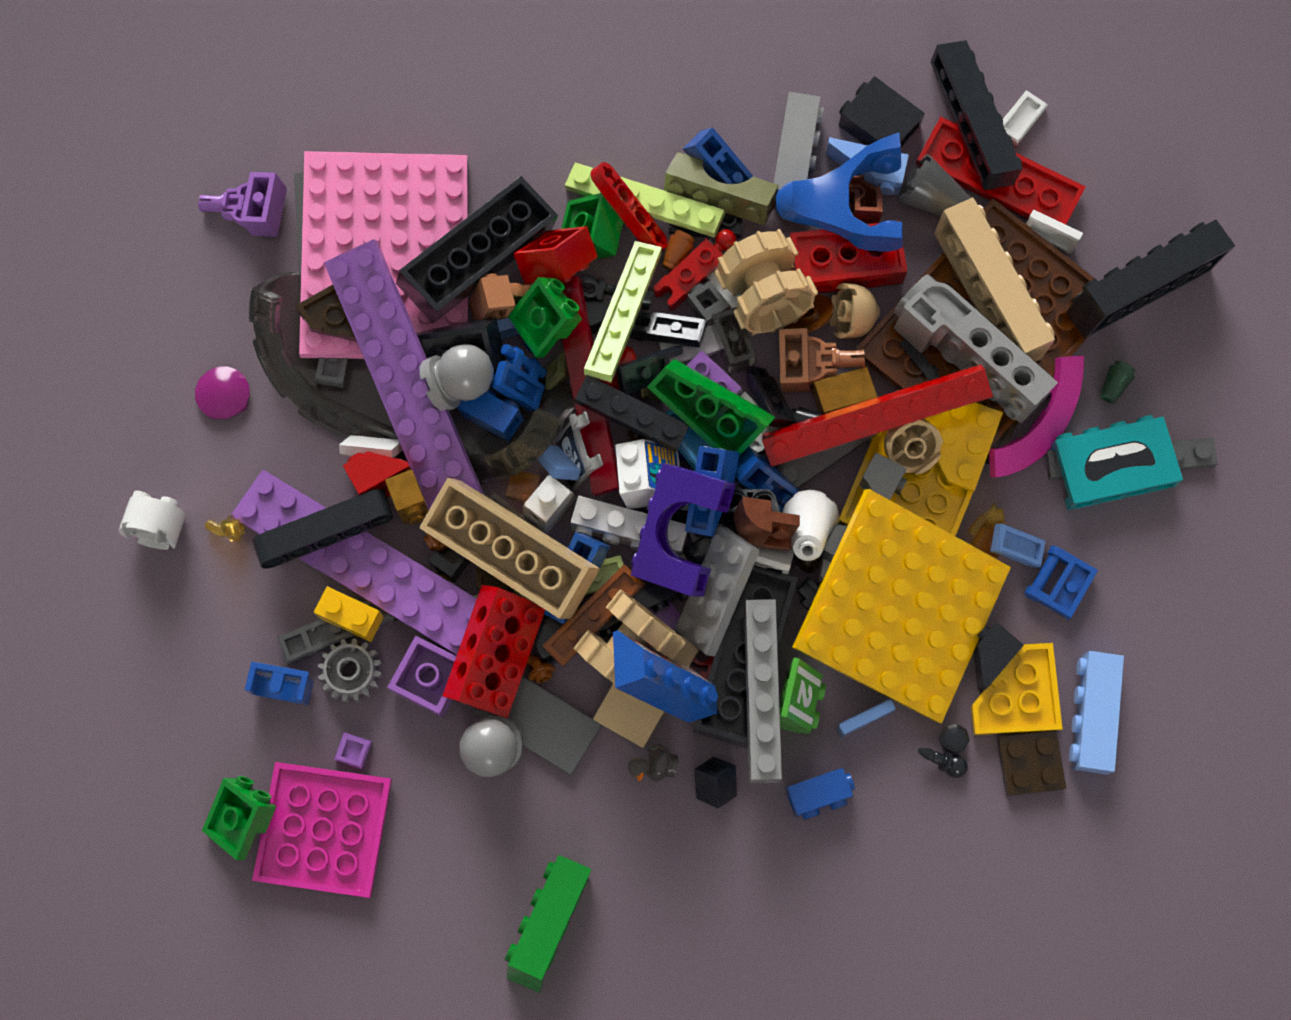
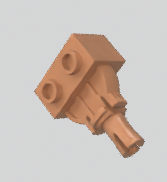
[469,274,532,320]
[779,328,865,393]

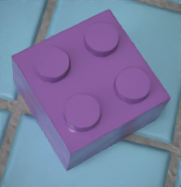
[387,636,456,718]

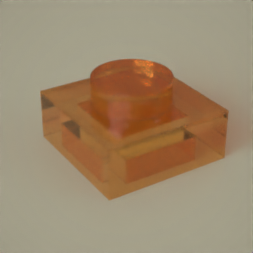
[506,469,541,503]
[970,523,999,559]

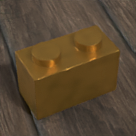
[811,367,877,414]
[385,470,429,525]

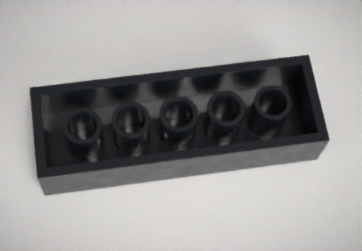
[396,176,558,324]
[1066,219,1235,339]
[693,565,798,749]

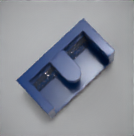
[245,661,314,705]

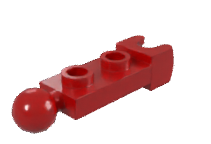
[653,229,737,311]

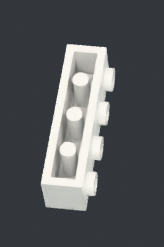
[571,495,688,556]

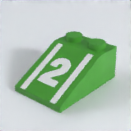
[779,657,826,735]

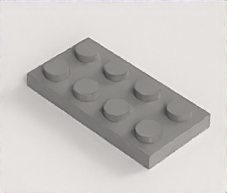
[675,526,760,656]

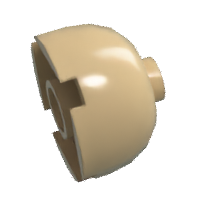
[829,283,880,339]
[884,418,943,474]

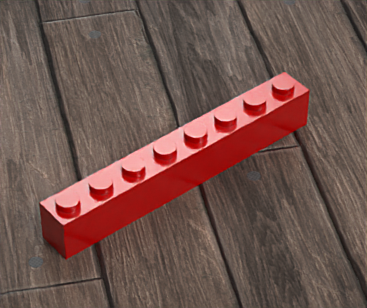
[762,364,993,467]

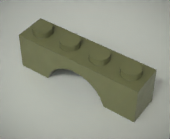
[664,152,779,226]

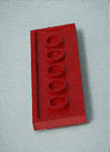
[916,116,1086,225]

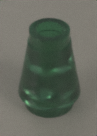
[1100,360,1136,404]

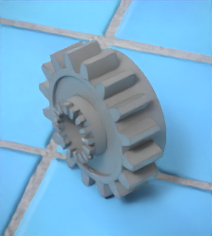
[318,638,383,703]

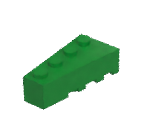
[648,359,775,456]
[505,855,591,993]

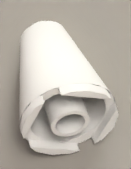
[782,490,839,561]

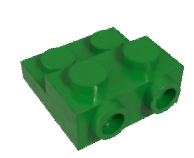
[508,277,582,358]
[202,776,276,860]

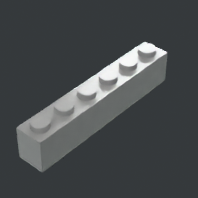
[744,600,782,783]

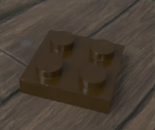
[997,730,1067,796]

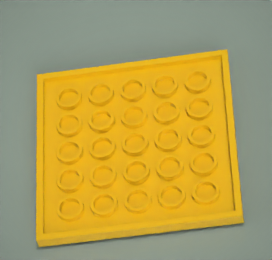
[792,489,1011,724]

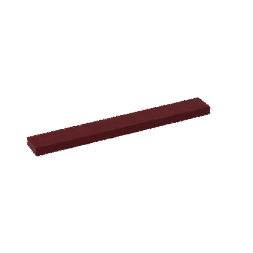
[562,275,619,496]

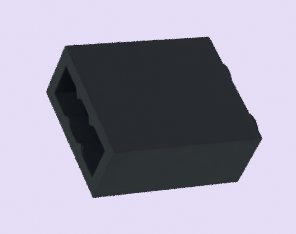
[838,76,925,148]

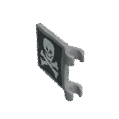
[555,412,603,492]

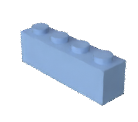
[1069,651,1124,774]

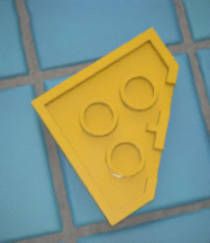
[925,403,1003,492]
[970,643,1063,735]

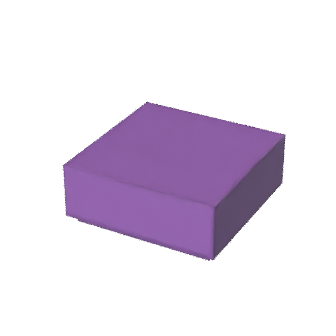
[334,732,373,770]

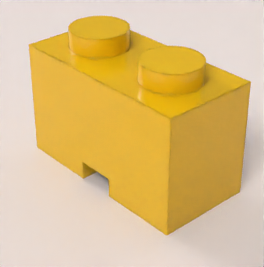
[314,586,384,642]

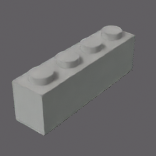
[774,92,824,190]

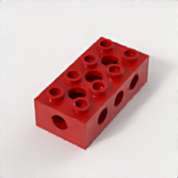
[789,220,908,294]
[442,585,545,718]

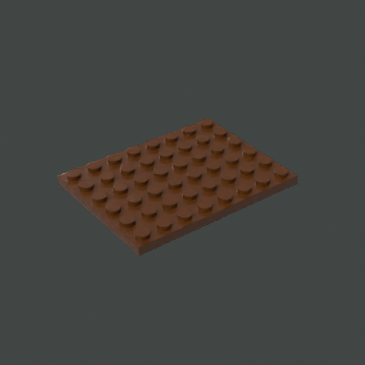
[854,199,1095,449]

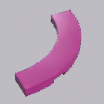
[989,356,1084,478]

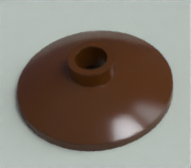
[783,294,834,332]

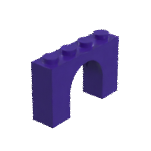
[631,463,736,597]

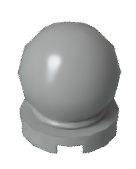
[420,345,494,411]
[459,715,523,778]

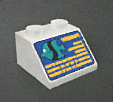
[615,439,680,509]

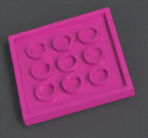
[252,762,392,898]

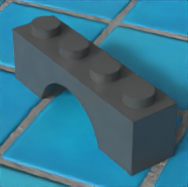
[820,453,907,563]

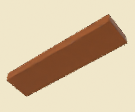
[542,564,645,667]

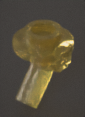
[967,503,1005,537]
[205,515,245,542]

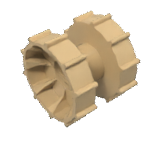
[714,229,818,336]
[573,589,686,701]

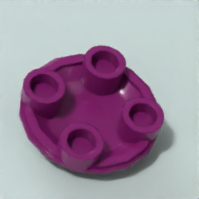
[195,366,250,419]

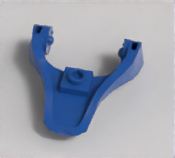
[776,132,903,252]

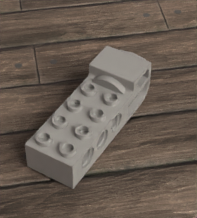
[894,274,1058,424]

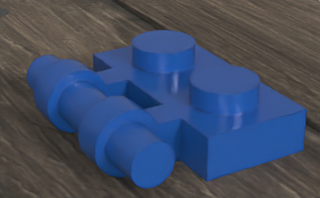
[492,344,547,411]

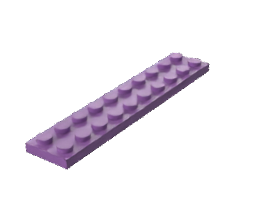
[324,239,484,510]
[230,470,477,656]

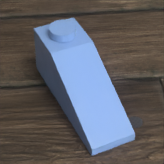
[826,138,909,195]

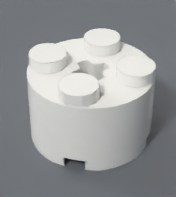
[119,491,186,550]

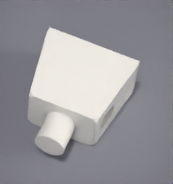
[523,475,577,534]

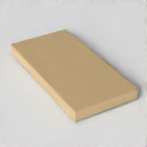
[593,634,700,749]

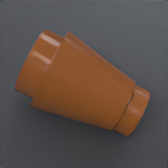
[661,230,695,271]

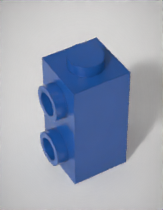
[457,389,524,442]
[785,768,855,820]

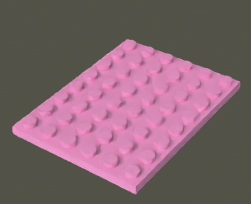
[299,151,468,359]

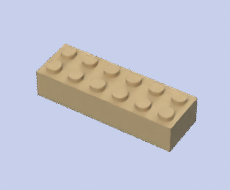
[934,198,1055,362]
[419,478,600,619]

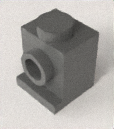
[687,281,729,327]

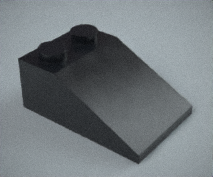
[416,318,506,381]

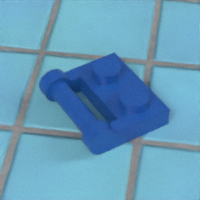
[1024,545,1098,620]

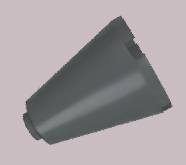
[897,154,971,217]

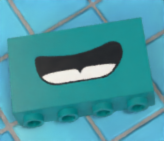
[1050,415,1183,511]

